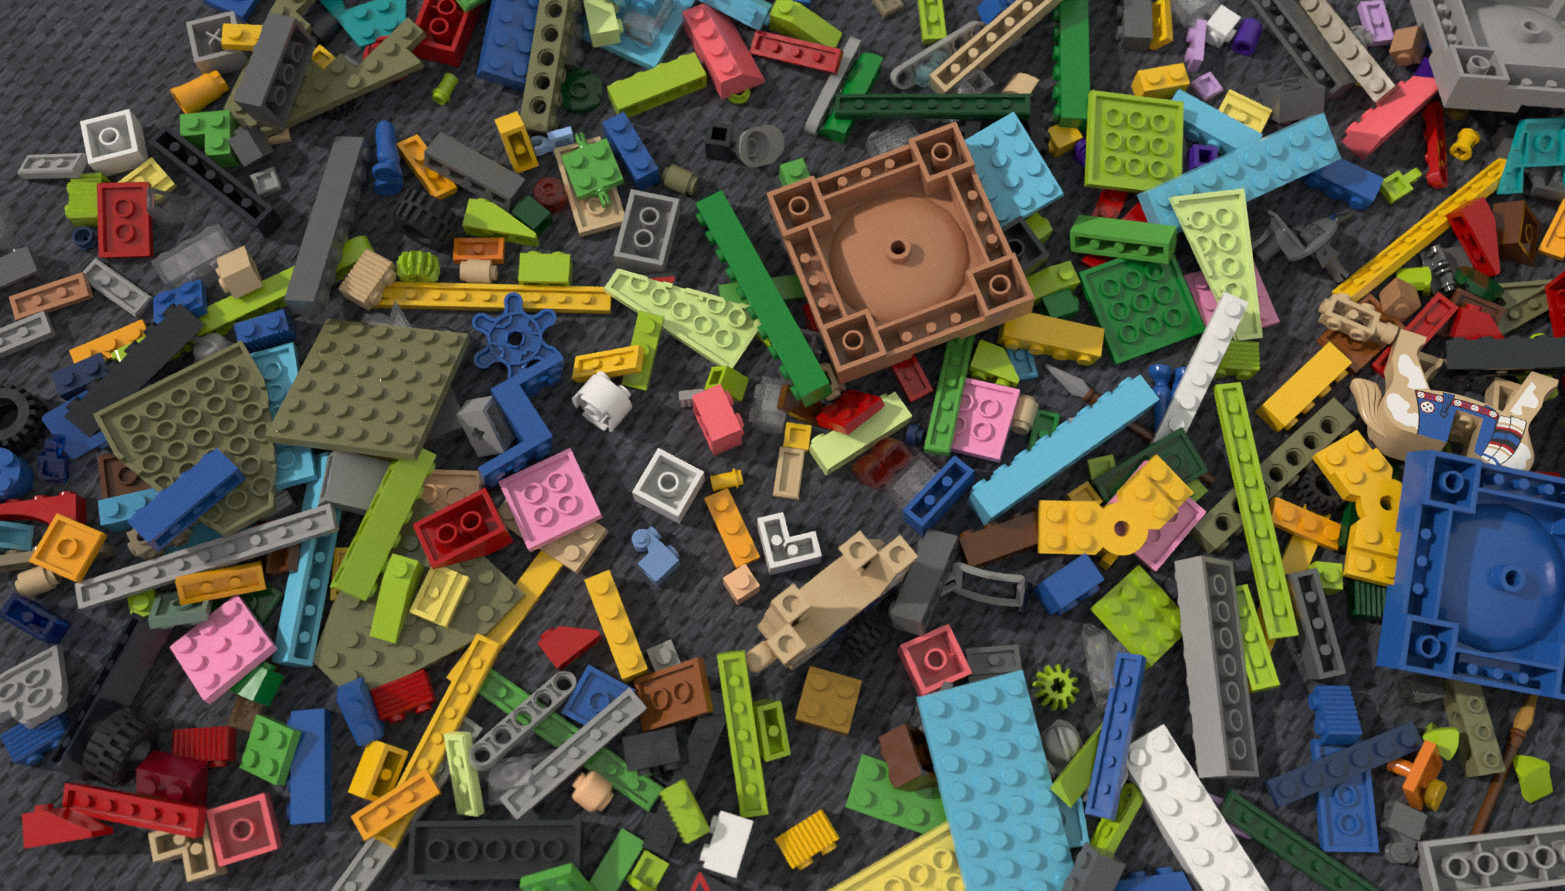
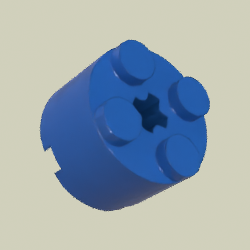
[0,448,34,504]

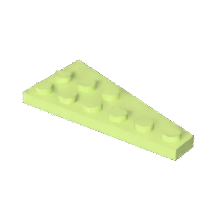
[1168,188,1263,341]
[604,269,760,368]

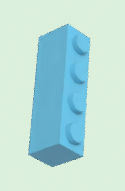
[1172,89,1263,156]

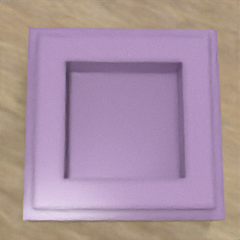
[1190,72,1224,102]

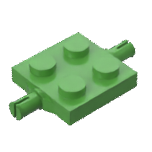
[561,133,625,208]

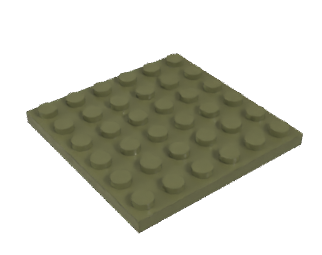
[265,319,471,461]

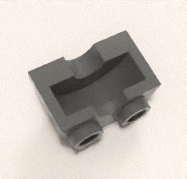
[1523,166,1565,202]

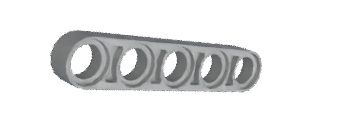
[890,21,987,90]
[804,36,862,136]
[469,671,577,771]

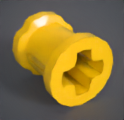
[1449,128,1481,161]

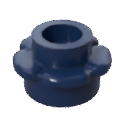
[72,227,98,251]
[906,423,926,447]

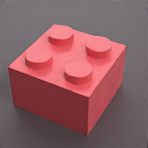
[692,384,744,456]
[897,624,972,697]
[206,793,283,867]

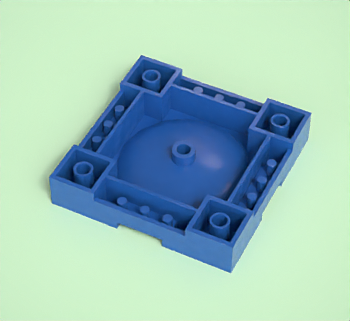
[1376,450,1565,700]

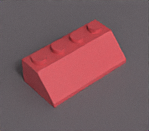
[682,3,765,100]
[1342,76,1438,161]

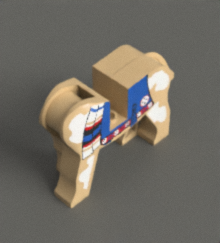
[1350,329,1559,471]
[746,531,918,672]

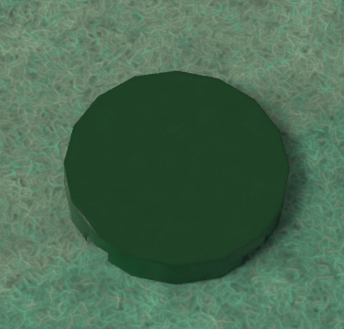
[560,69,603,113]
[1454,266,1504,301]

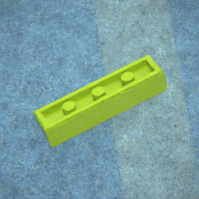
[1050,722,1103,808]

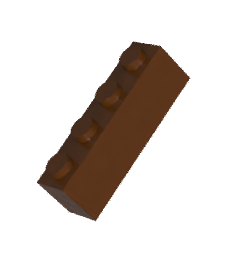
[958,505,1039,568]

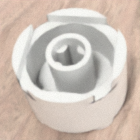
[572,371,632,432]

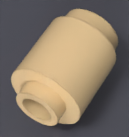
[460,259,498,284]
[1010,395,1039,434]
[15,566,62,598]

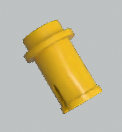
[710,468,744,492]

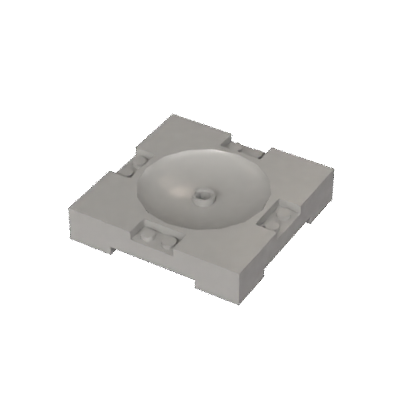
[1410,0,1565,114]

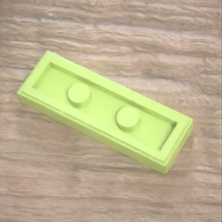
[444,731,485,816]

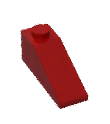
[1445,196,1500,277]
[22,803,113,849]

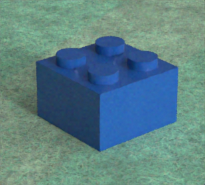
[1033,553,1105,616]

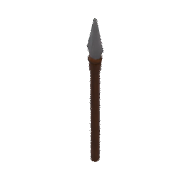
[1045,364,1216,486]

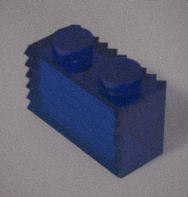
[0,593,72,646]

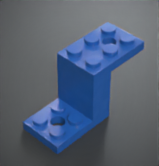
[478,351,564,489]

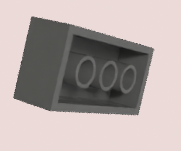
[234,12,317,129]

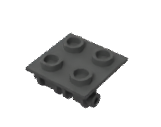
[1419,245,1474,297]

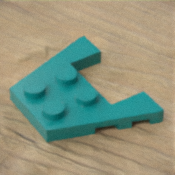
[320,0,408,51]
[1497,118,1565,194]

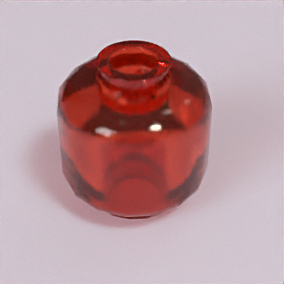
[533,177,567,213]

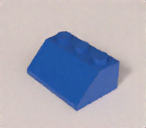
[1114,866,1192,891]

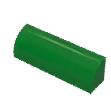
[818,53,883,145]

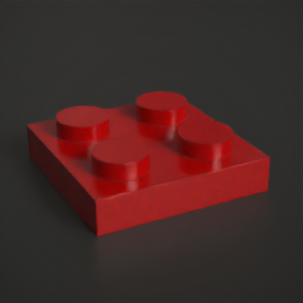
[814,389,885,435]

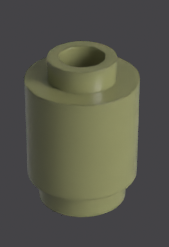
[662,164,699,195]

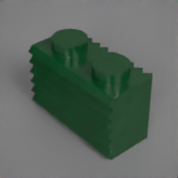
[1346,577,1387,621]

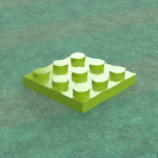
[1090,565,1183,670]

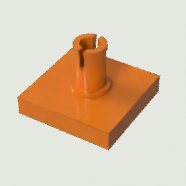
[1387,740,1443,811]

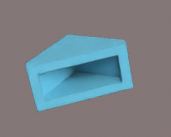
[0,521,34,552]

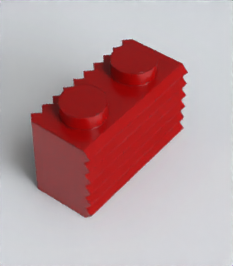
[371,669,438,725]
[172,726,237,768]

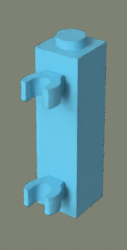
[698,0,773,31]

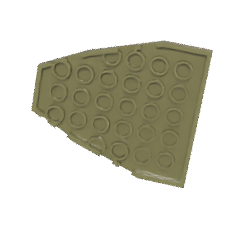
[93,340,277,538]
[313,497,526,691]

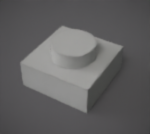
[646,639,681,672]

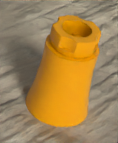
[169,70,229,114]

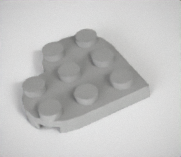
[0,645,68,729]

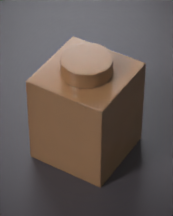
[1389,26,1428,66]
[1379,277,1421,322]

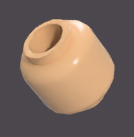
[572,770,614,812]

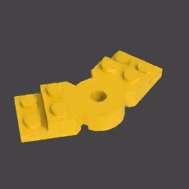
[1312,430,1402,587]
[1038,455,1194,555]

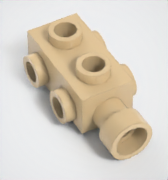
[1318,293,1399,344]

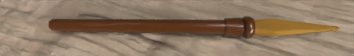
[1470,694,1538,835]

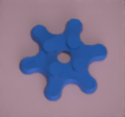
[472,292,557,379]

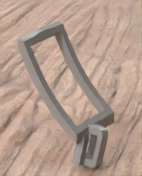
[940,562,1025,607]

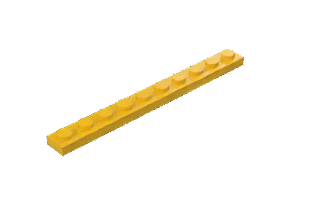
[1332,158,1507,303]
[361,282,612,314]

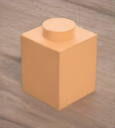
[723,564,760,605]

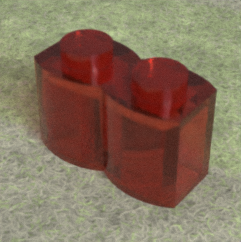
[851,437,912,488]

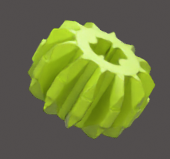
[396,250,440,283]
[1032,664,1079,711]

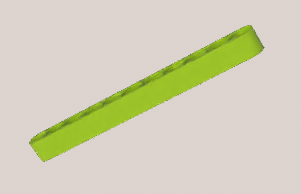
[111,236,374,362]

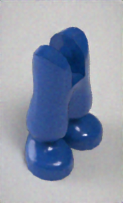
[372,120,403,196]
[1149,364,1187,432]

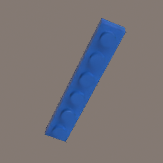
[1085,652,1147,821]

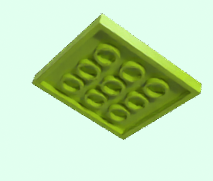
[1084,90,1184,193]

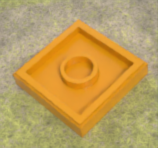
[29,513,108,584]

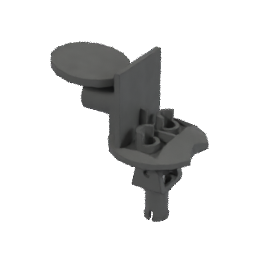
[1249,206,1349,283]

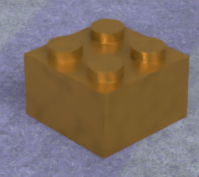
[794,666,862,737]

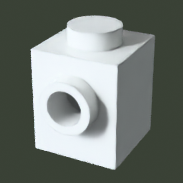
[1205,5,1241,48]

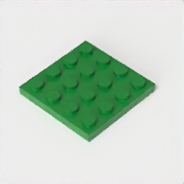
[1077,253,1205,366]

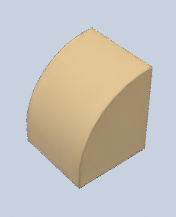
[1000,73,1039,97]

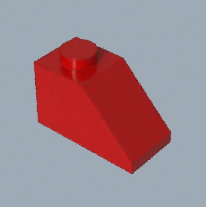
[1448,303,1505,340]
[538,626,603,672]

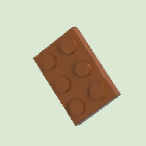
[1316,293,1405,376]
[634,657,714,732]

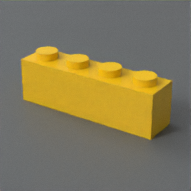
[997,313,1105,366]
[1255,342,1352,433]
[584,570,649,683]

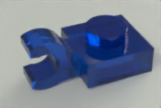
[38,434,69,484]

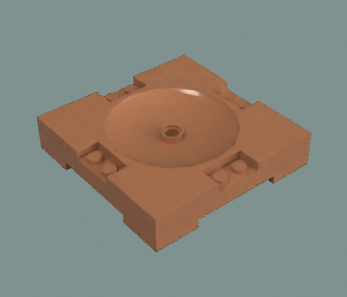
[766,122,1035,385]

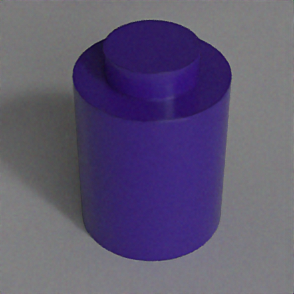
[1231,18,1263,56]

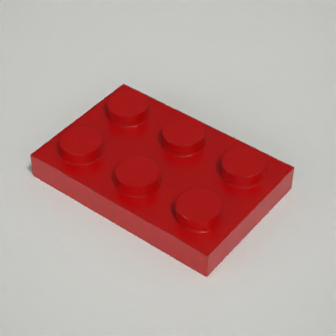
[97,182,153,259]

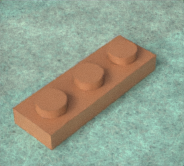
[9,272,93,321]

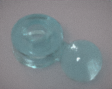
[914,50,949,88]

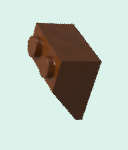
[1492,200,1540,267]
[878,723,938,792]

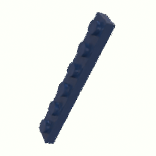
[1264,721,1423,808]

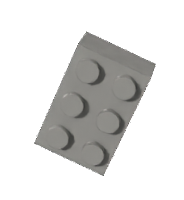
[613,189,680,274]

